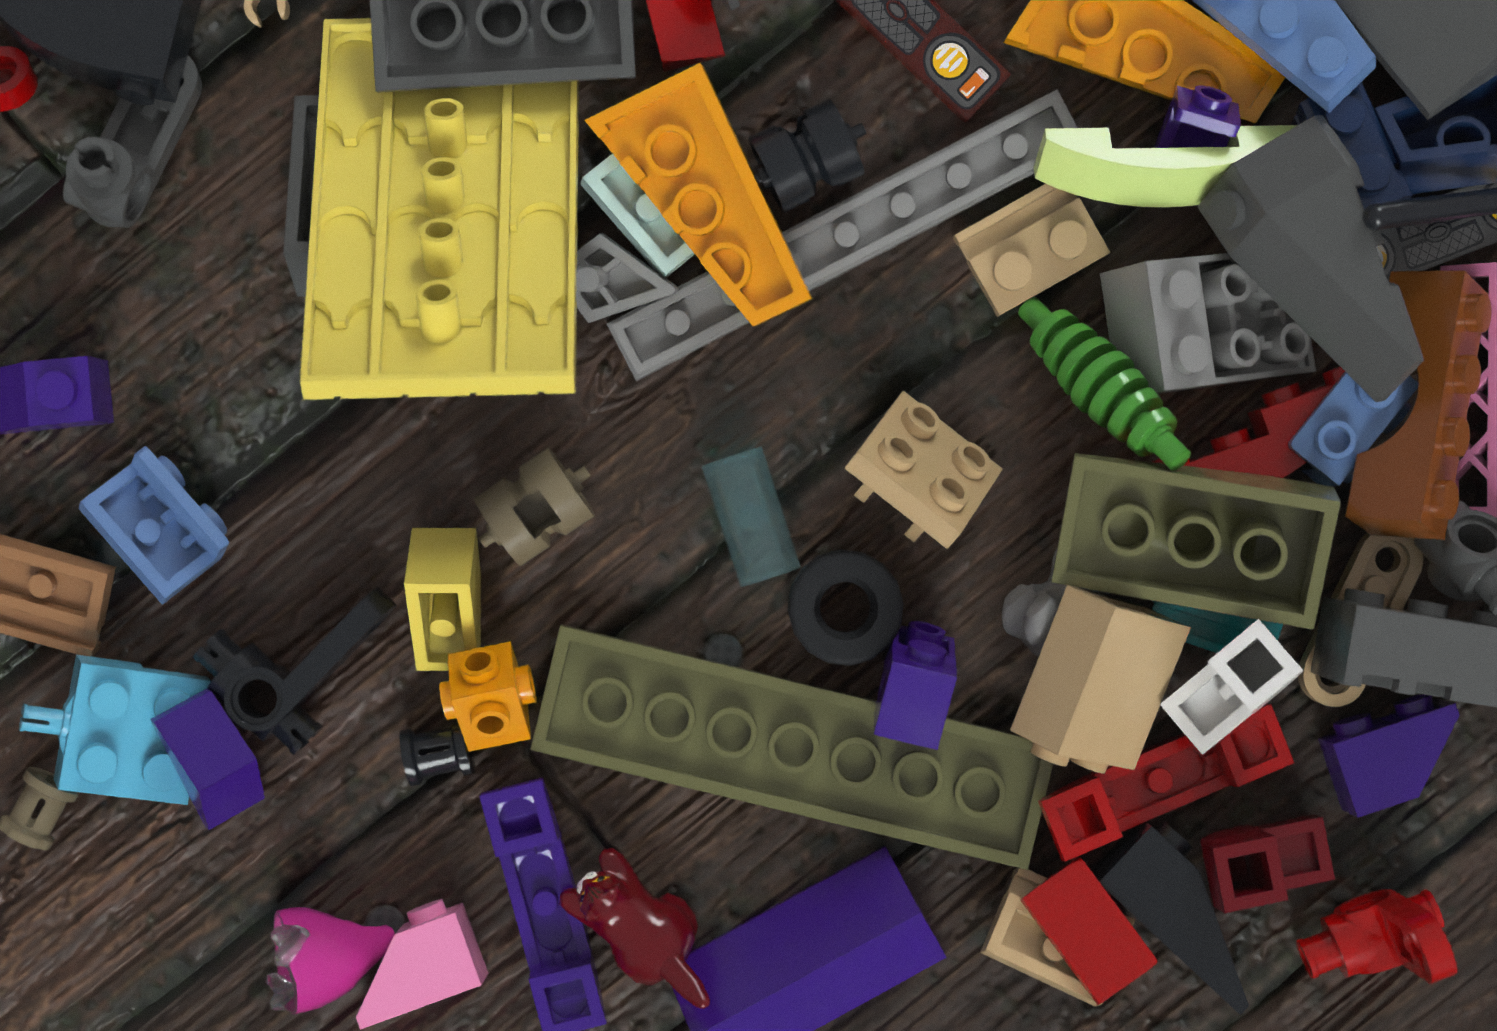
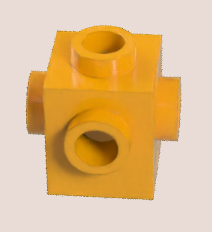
[439,641,536,752]

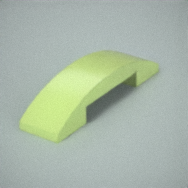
[1033,125,1297,208]

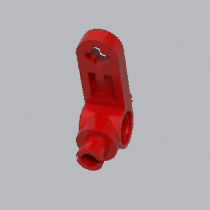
[1295,889,1457,984]

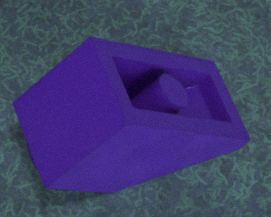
[0,356,114,434]

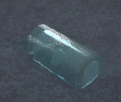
[701,447,801,587]

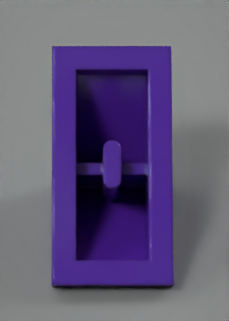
[150,688,265,830]

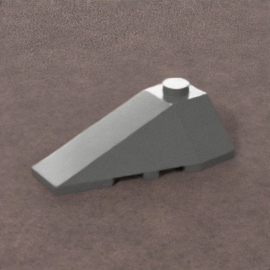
[1198,115,1424,402]

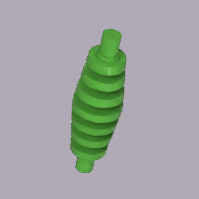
[1018,297,1191,471]

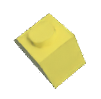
[404,528,481,671]

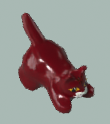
[559,848,710,1009]

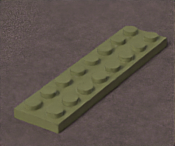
[530,625,1053,870]

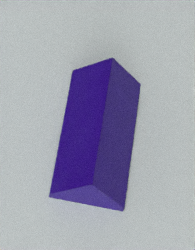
[671,845,947,1031]

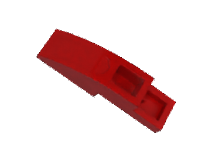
[1151,367,1345,478]

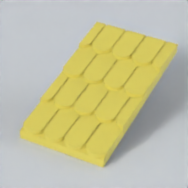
[300,18,579,400]

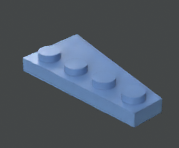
[1191,0,1376,113]

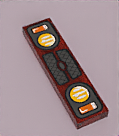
[836,0,1011,124]

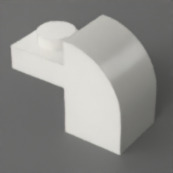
[1160,619,1303,755]

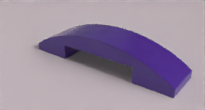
[479,777,607,1031]

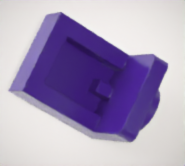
[1154,85,1241,148]

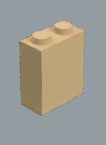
[1010,585,1191,774]

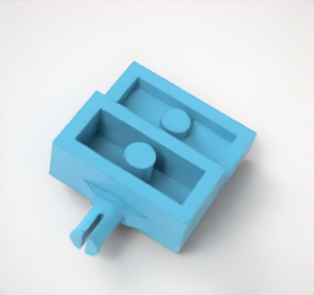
[19,654,211,805]

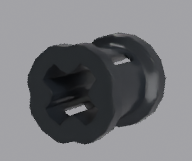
[399,719,475,786]

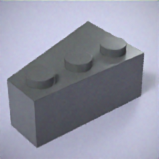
[1311,588,1497,707]

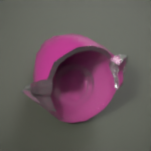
[266,907,395,1014]

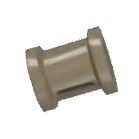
[0,767,80,851]

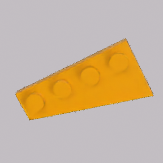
[1004,0,1285,126]
[585,63,813,327]

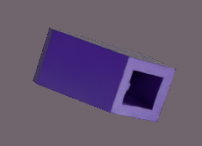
[873,621,957,750]
[1318,694,1459,818]

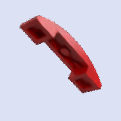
[1038,703,1294,862]

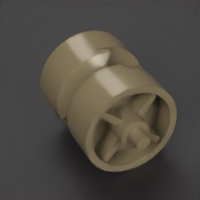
[474,447,595,566]

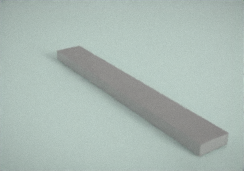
[607,89,1077,381]

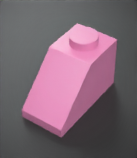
[356,899,488,1030]

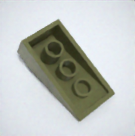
[1051,453,1341,630]

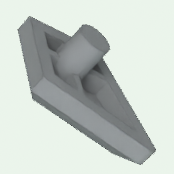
[576,233,678,323]

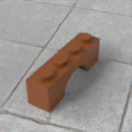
[1345,271,1492,540]

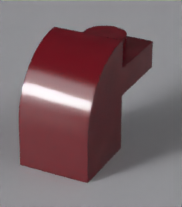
[1200,814,1335,913]

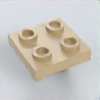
[845,391,1003,549]

